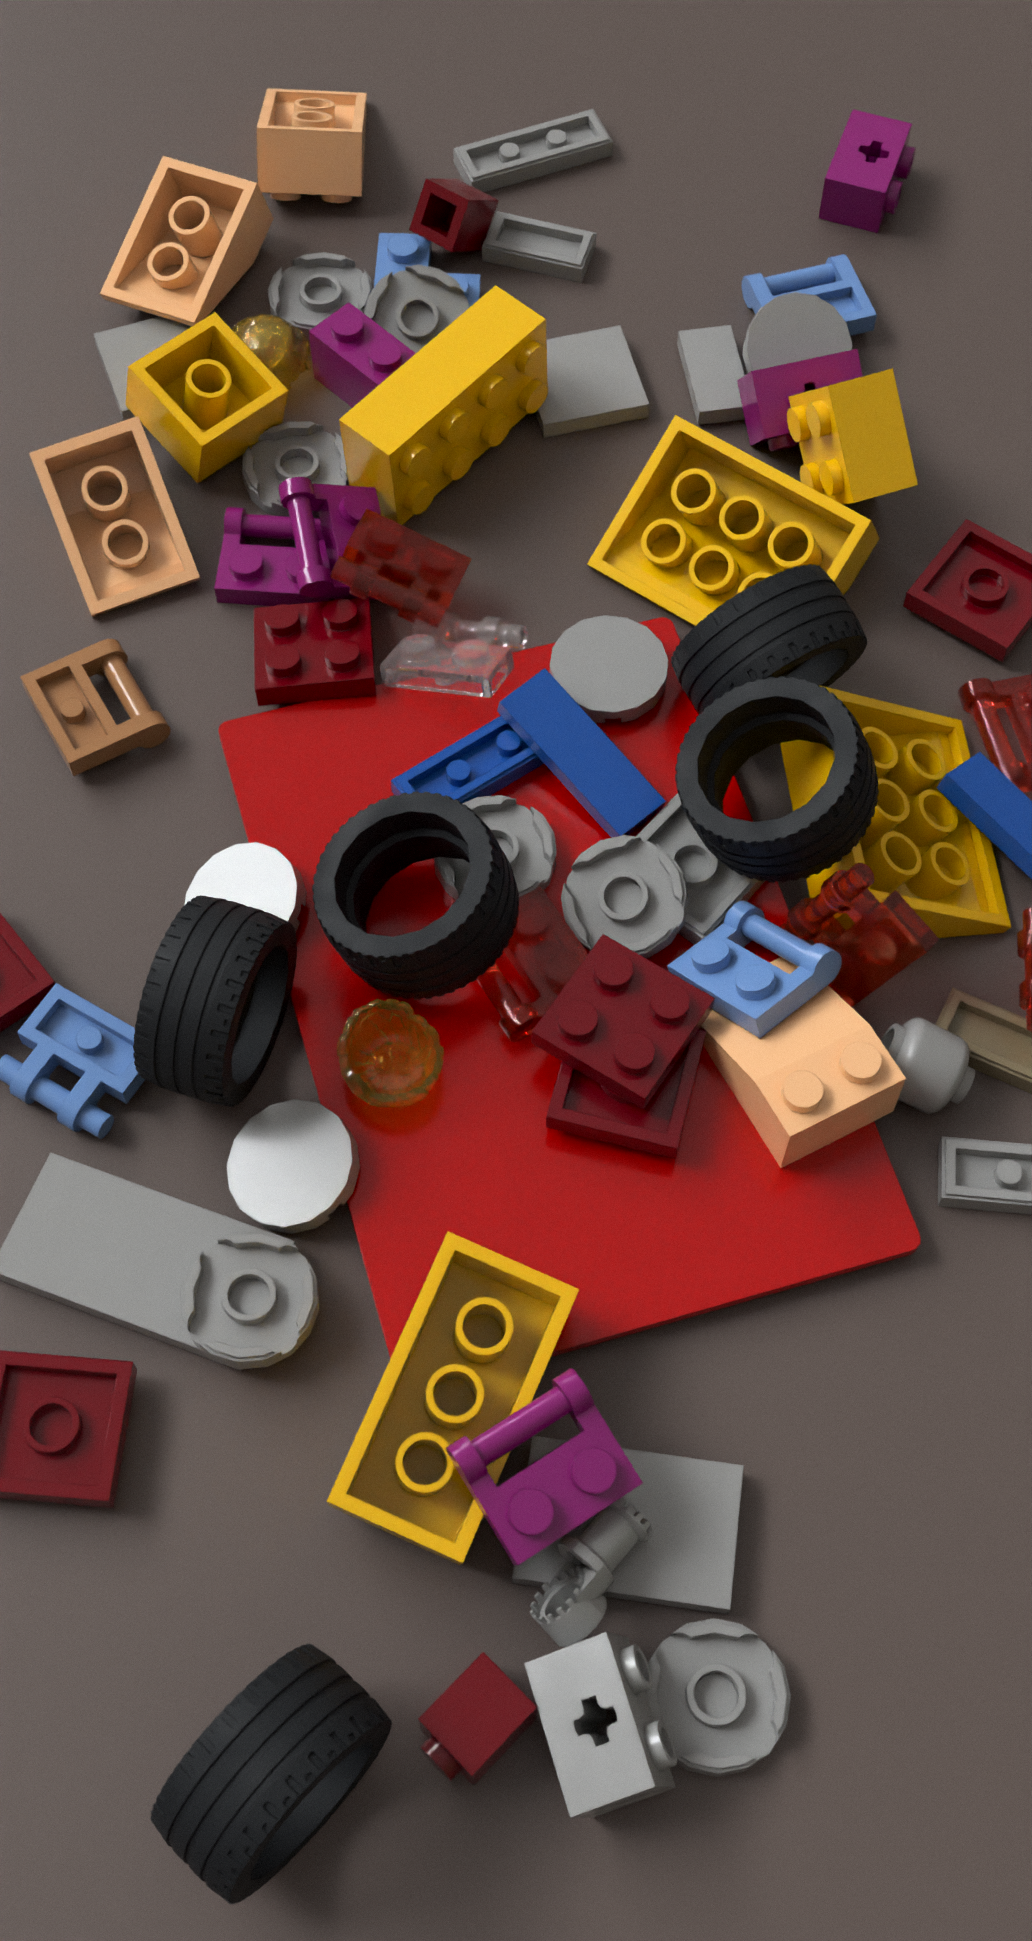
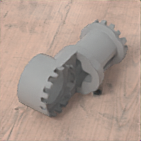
[530,1497,653,1647]

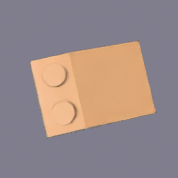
[257,88,367,203]
[100,156,274,326]
[29,416,200,617]
[700,957,906,1168]

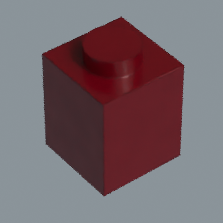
[409,178,499,252]
[418,1652,537,1786]

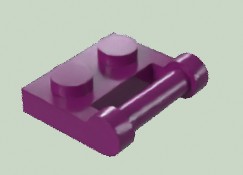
[278,477,397,600]
[214,507,332,606]
[446,1368,643,1566]

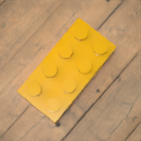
[339,285,548,529]
[326,1231,579,1565]

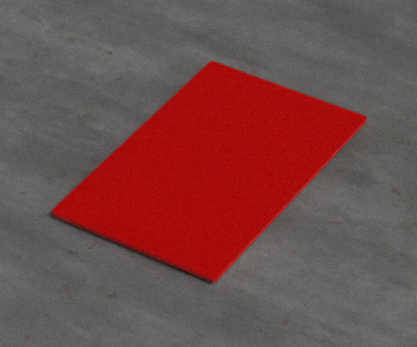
[218,617,921,1359]

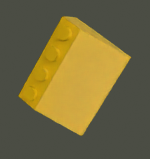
[587,415,880,627]
[780,685,1011,944]

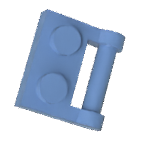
[742,254,877,336]
[667,901,842,1038]

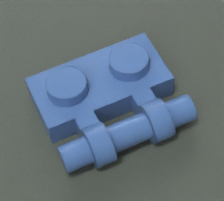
[0,983,145,1139]

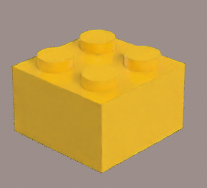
[126,312,288,484]
[787,368,918,504]

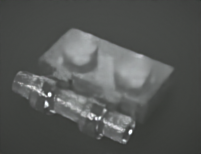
[379,611,528,698]

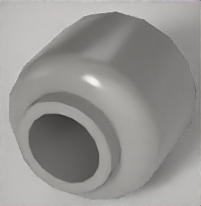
[881,1017,975,1114]

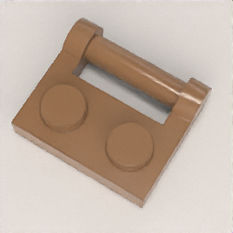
[20,639,171,776]

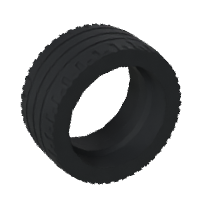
[671,564,868,714]
[675,676,879,883]
[312,792,519,1000]
[133,895,297,1107]
[150,1643,392,1904]

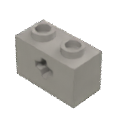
[524,1632,677,1818]

